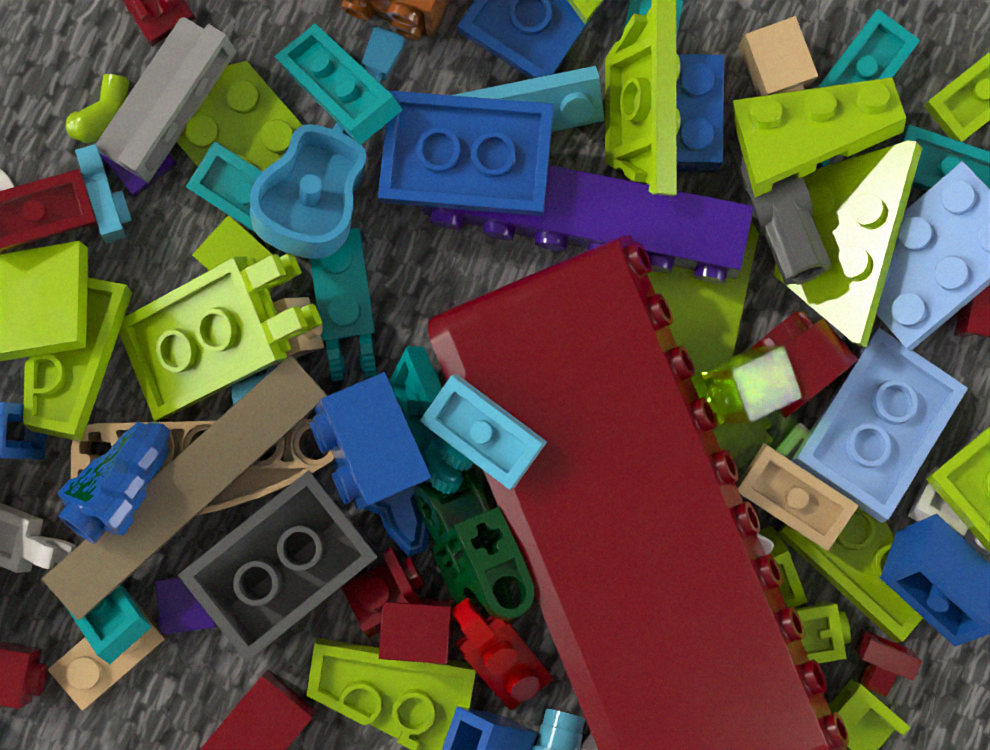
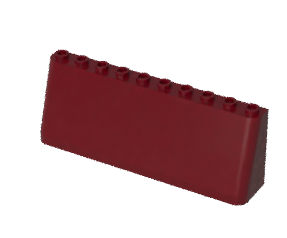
[428,235,849,750]

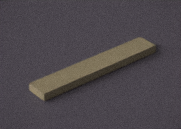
[42,355,328,621]

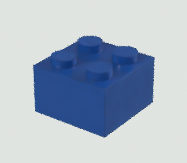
[309,372,431,511]

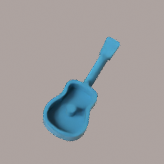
[250,26,405,259]

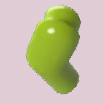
[66,74,130,143]

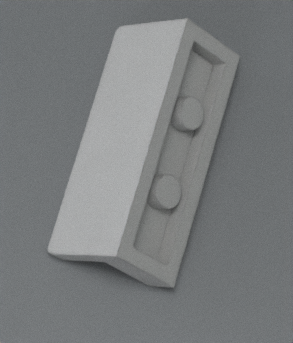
[96,17,237,184]

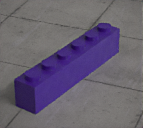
[420,165,754,284]

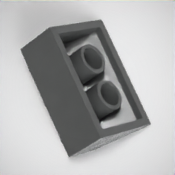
[178,470,382,662]

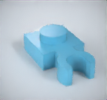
[75,144,132,244]

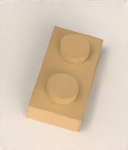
[736,443,859,551]
[48,597,168,711]

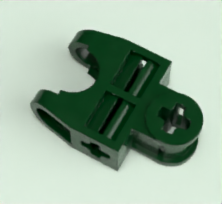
[414,468,534,622]

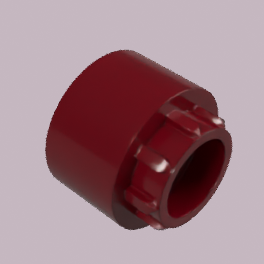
[748,310,858,418]

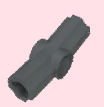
[728,136,831,285]

